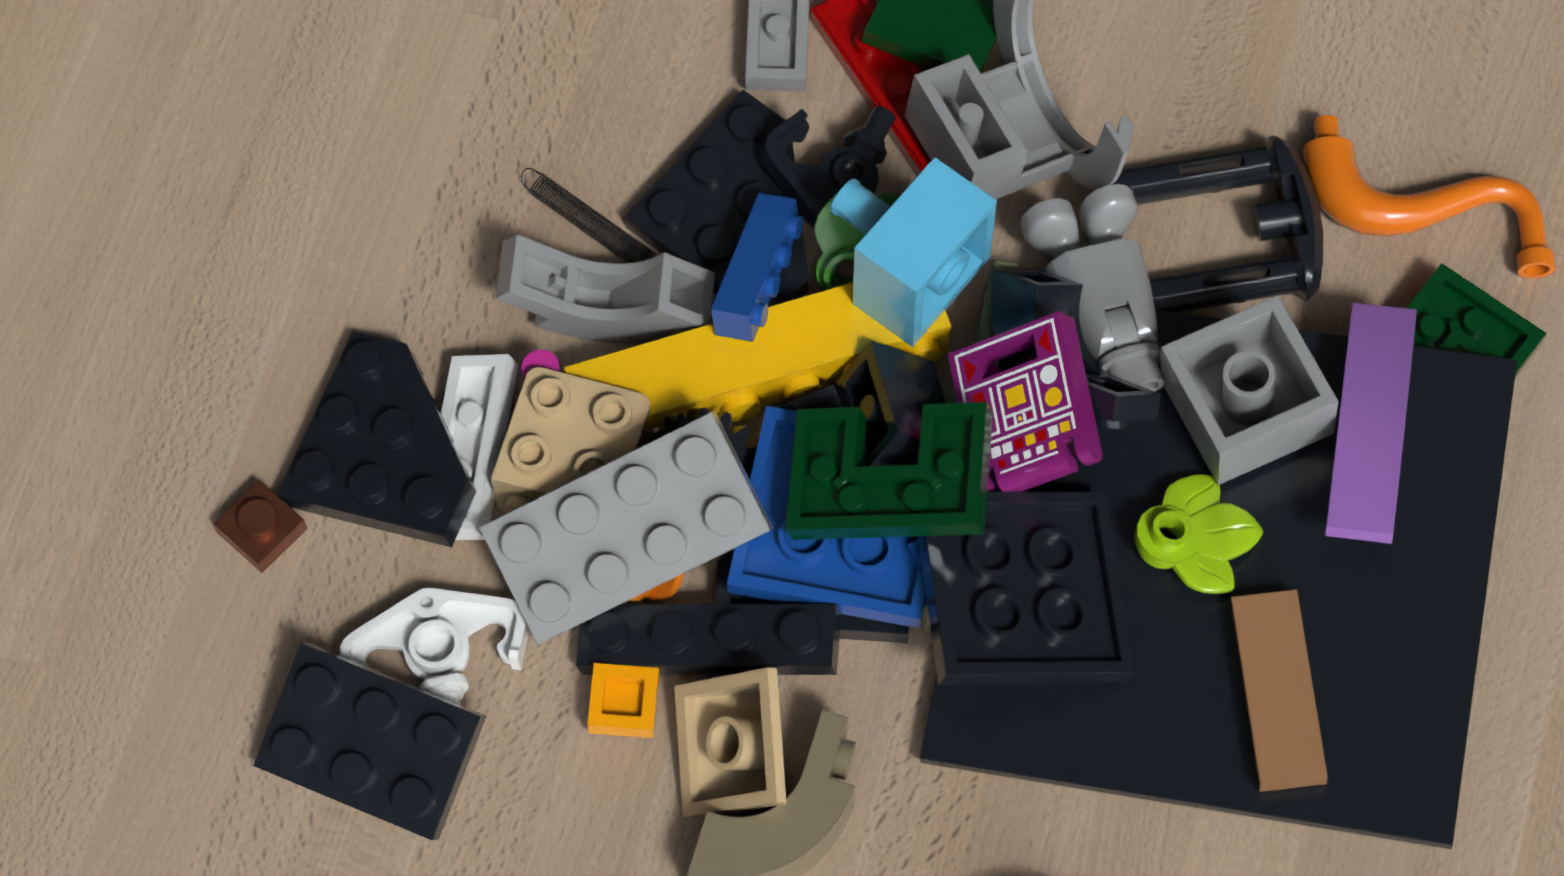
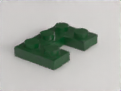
[1406,263,1547,378]
[785,402,993,540]

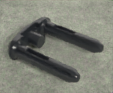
[1094,135,1323,313]

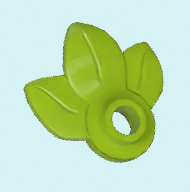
[1134,474,1263,594]

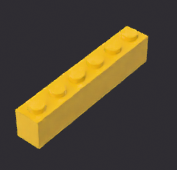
[564,282,951,446]

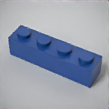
[711,193,803,342]

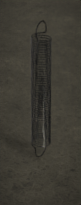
[521,168,656,263]

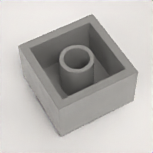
[1161,295,1338,485]

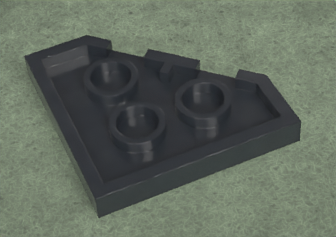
[625,90,809,307]
[277,331,476,547]

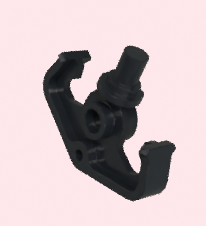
[760,106,896,229]

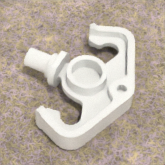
[340,588,529,705]

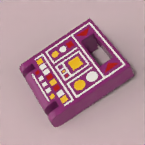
[948,311,1102,492]

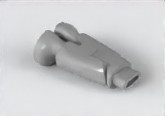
[1020,184,1165,391]

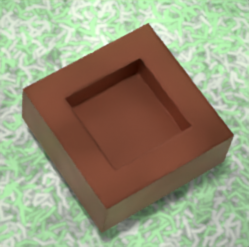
[213,480,307,573]

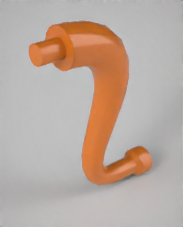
[1303,115,1556,279]

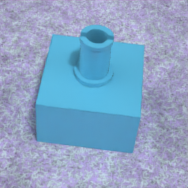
[831,157,997,347]

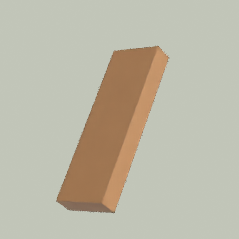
[1231,589,1328,792]

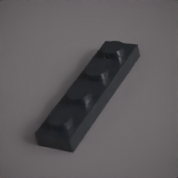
[576,604,841,675]

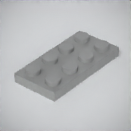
[479,411,773,645]

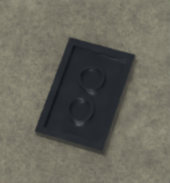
[253,642,487,841]

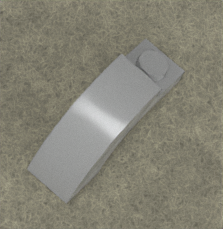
[496,234,715,344]

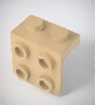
[491,367,650,514]

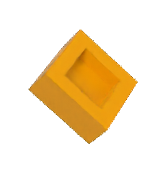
[587,663,660,738]

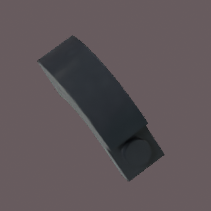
[991,268,1161,429]

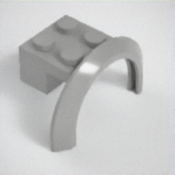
[904,0,1133,200]

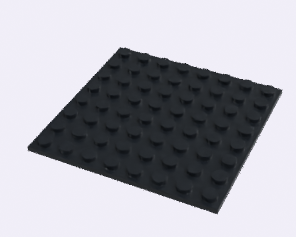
[920,310,1517,849]

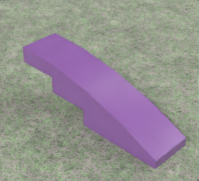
[1325,302,1417,544]

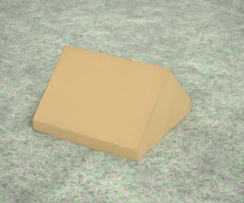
[674,667,787,817]

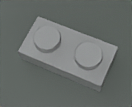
[745,0,810,91]

